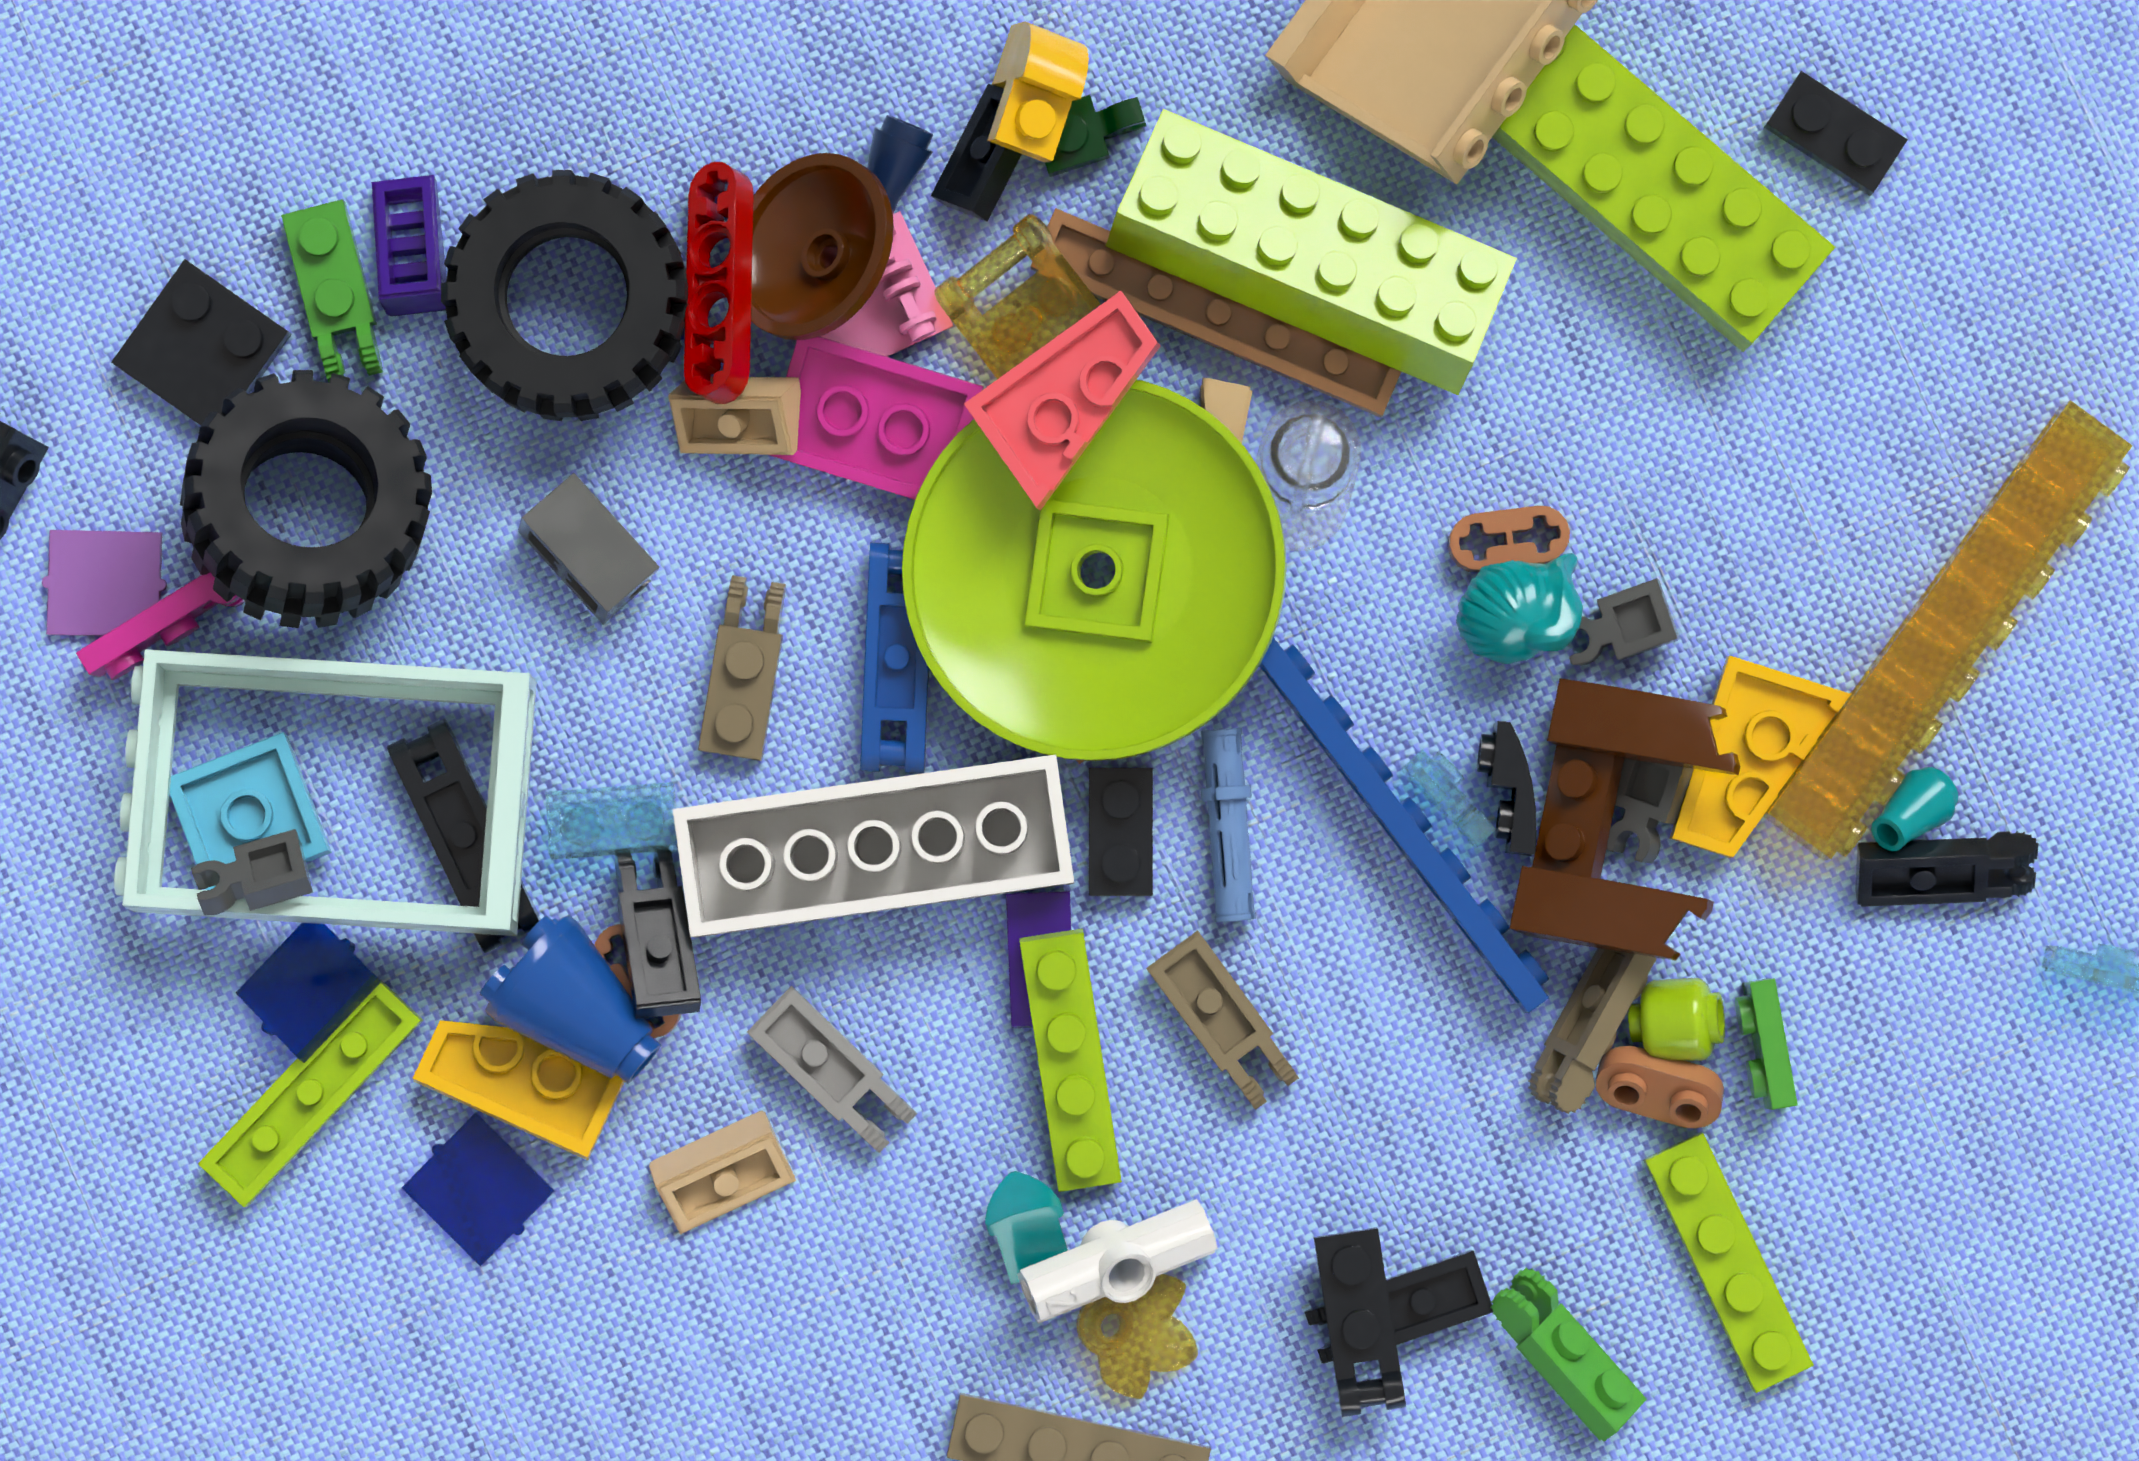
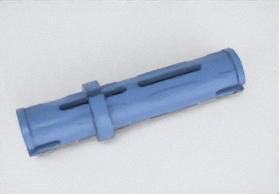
[1201,728,1256,922]

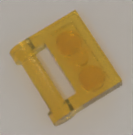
[934,214,1100,379]

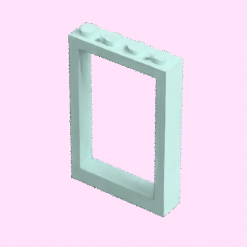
[114,649,537,936]

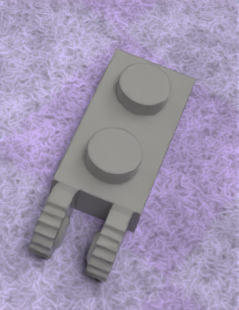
[747,986,917,1153]

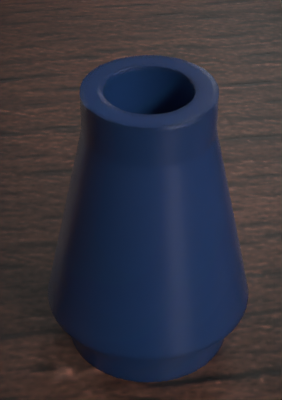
[867,115,933,214]

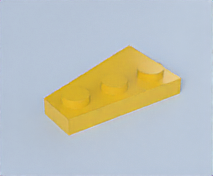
[1669,655,1851,858]

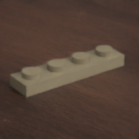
[947,1393,1211,1461]

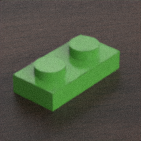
[1735,978,1798,1110]

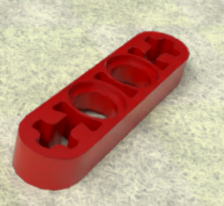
[684,162,754,404]

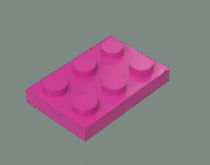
[770,336,984,500]

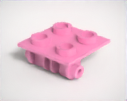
[821,211,954,357]

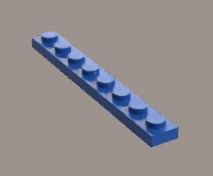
[1259,637,1549,1013]

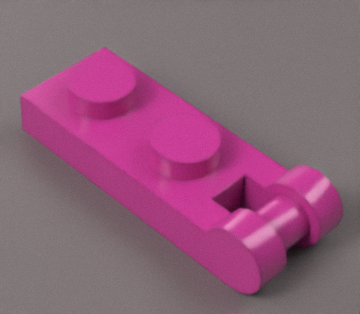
[76,573,245,680]

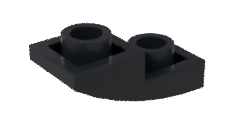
[1477,721,1537,856]

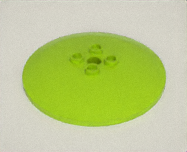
[902,379,1287,761]

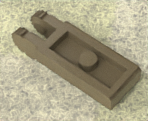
[698,575,786,761]
[1146,930,1299,1110]
[1528,948,1657,1114]

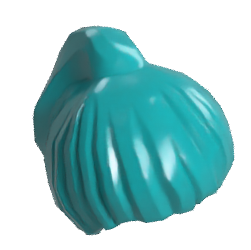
[1456,553,1583,664]

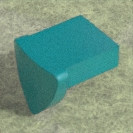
[985,1171,1068,1285]

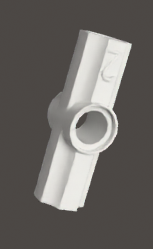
[1018,1199,1218,1324]

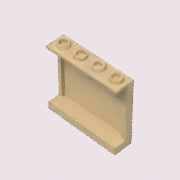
[1265,0,1598,184]

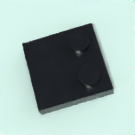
[111,259,292,425]

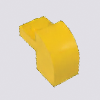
[987,21,1089,163]

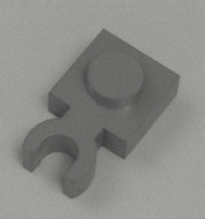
[1569,578,1680,666]
[1606,759,1693,864]
[191,829,313,915]

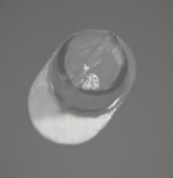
[1255,400,1361,551]

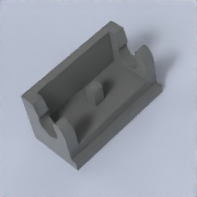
[518,473,660,625]

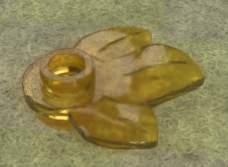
[1077,1274,1198,1399]

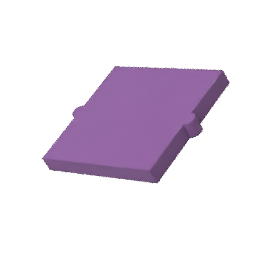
[42,530,167,636]

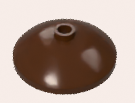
[751,153,894,340]

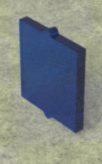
[236,923,381,1063]
[401,1112,556,1267]

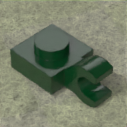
[1045,94,1147,177]

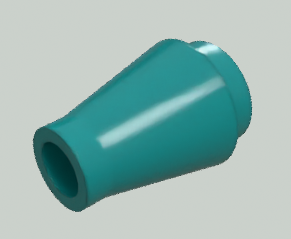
[1871,767,1958,851]

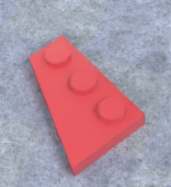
[964,291,1161,511]

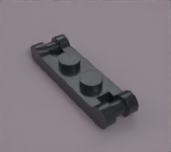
[387,719,541,953]

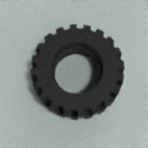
[441,170,688,421]
[180,370,432,628]

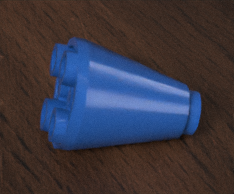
[480,915,661,1084]

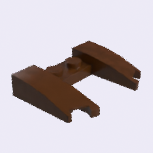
[1509,678,1741,961]

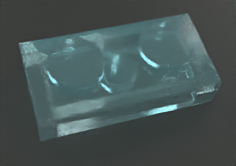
[545,782,678,860]

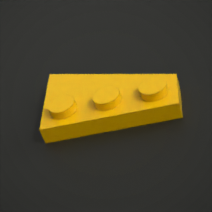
[412,1020,625,1160]

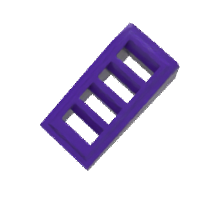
[371,175,447,316]

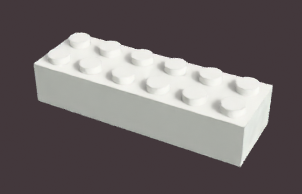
[672,755,1074,938]

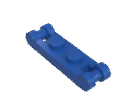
[860,542,929,774]

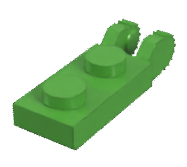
[281,199,383,382]
[1490,1268,1647,1442]

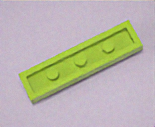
[1019,928,1122,1192]
[198,976,423,1208]
[1643,1132,1814,1393]

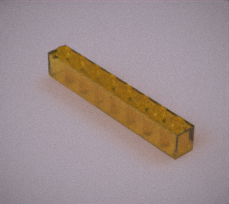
[1763,400,2133,860]

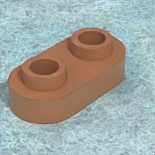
[1596,1046,1724,1128]

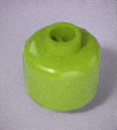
[1628,978,1725,1062]

